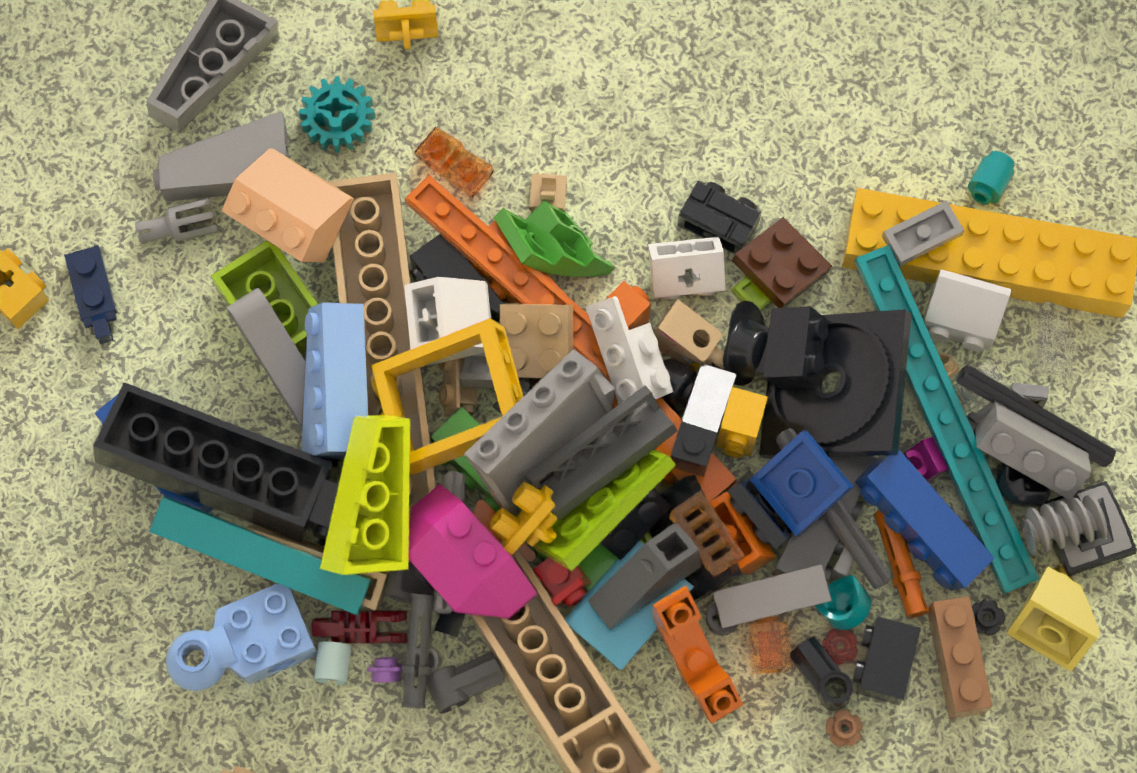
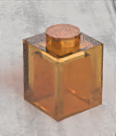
[748,617,791,675]

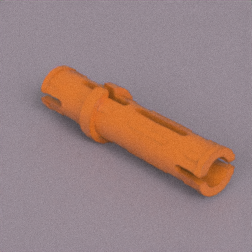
[873,510,929,619]

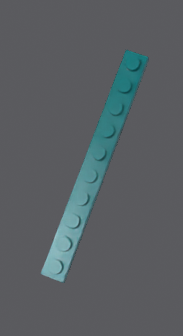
[854,245,1039,594]

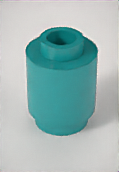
[968,151,1015,205]

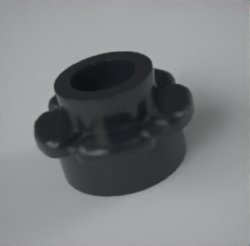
[972,599,1005,636]

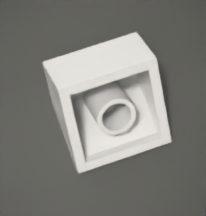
[923,269,1012,352]

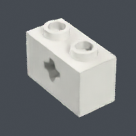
[648,237,726,300]

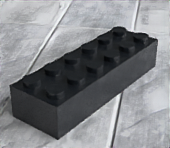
[93,382,332,542]

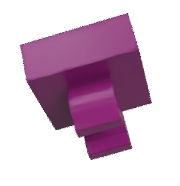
[903,437,948,483]

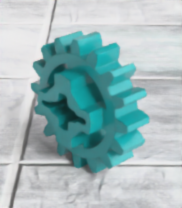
[298,76,376,153]

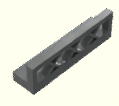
[525,385,678,520]

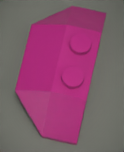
[408,484,538,619]

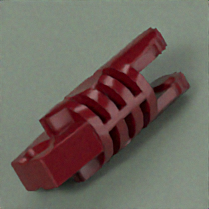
[311,610,408,643]

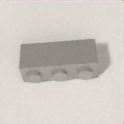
[975,400,1091,500]

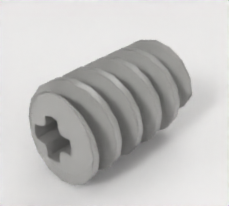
[1023,495,1107,555]

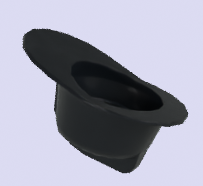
[723,301,769,386]

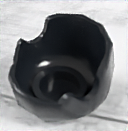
[996,462,1051,508]

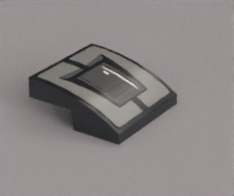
[1038,481,1137,576]

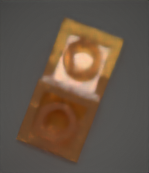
[414,126,494,198]

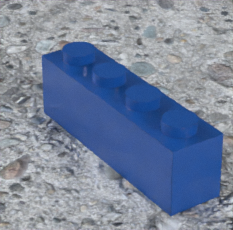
[854,450,995,591]

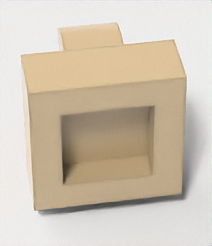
[529,173,567,212]

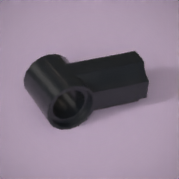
[788,636,853,711]

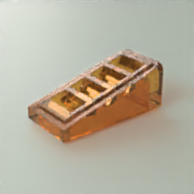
[670,491,745,578]

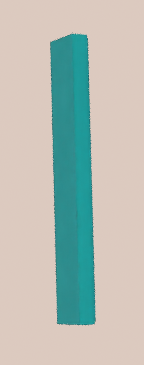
[149,496,372,615]

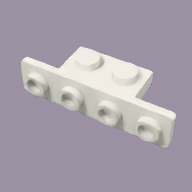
[586,296,674,414]

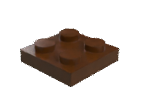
[732,217,832,308]

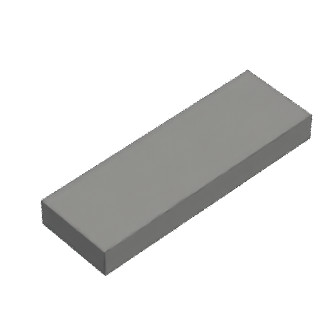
[713,564,832,628]

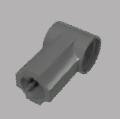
[427,651,505,714]

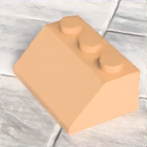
[221,148,354,262]

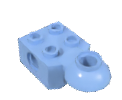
[165,583,317,691]

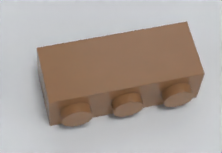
[927,596,993,719]

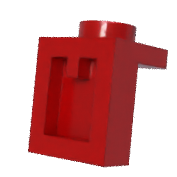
[533,558,591,607]

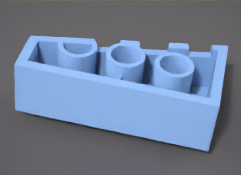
[301,303,368,459]

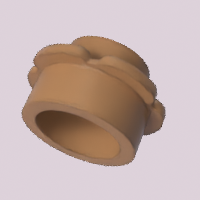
[826,710,863,747]

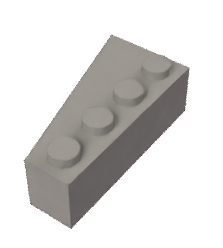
[146,0,278,133]

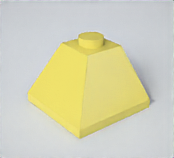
[1006,567,1100,672]

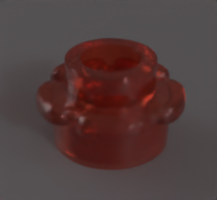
[822,628,858,665]

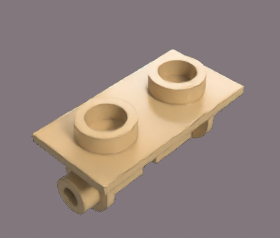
[439,357,478,417]

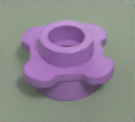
[367,657,403,682]

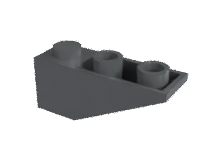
[588,522,701,630]

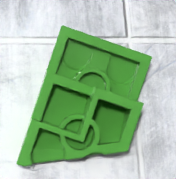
[494,200,615,277]

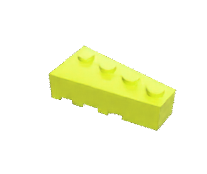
[320,415,410,575]

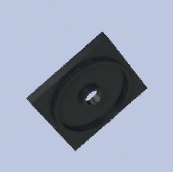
[759,309,912,459]

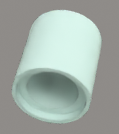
[314,641,352,685]

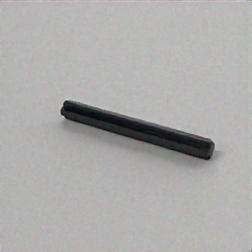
[956,365,1116,467]

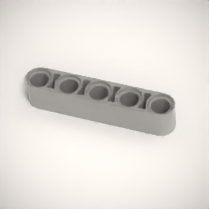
[226,288,306,429]

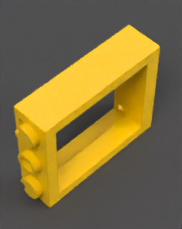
[371,318,524,475]

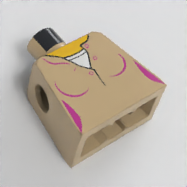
[653,299,724,371]

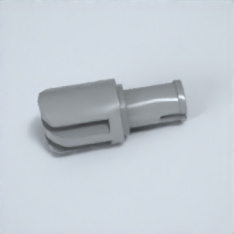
[135,197,218,244]

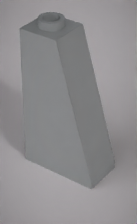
[153,112,289,201]

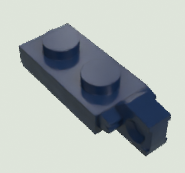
[64,245,118,344]

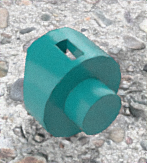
[815,575,872,630]

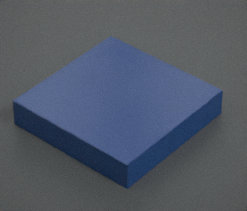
[749,431,854,536]

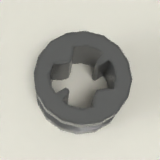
[706,602,738,636]

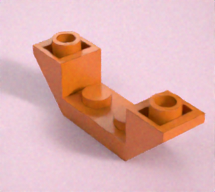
[653,586,743,724]

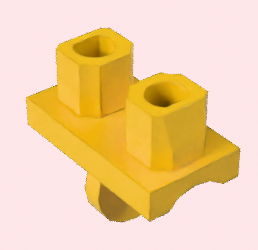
[373,0,438,50]
[490,482,557,555]

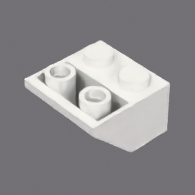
[404,277,491,366]

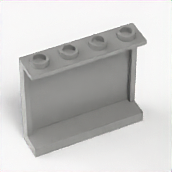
[464,349,615,517]

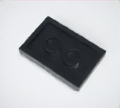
[649,475,742,604]

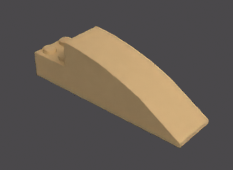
[469,541,663,773]

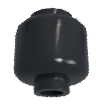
[661,358,698,412]

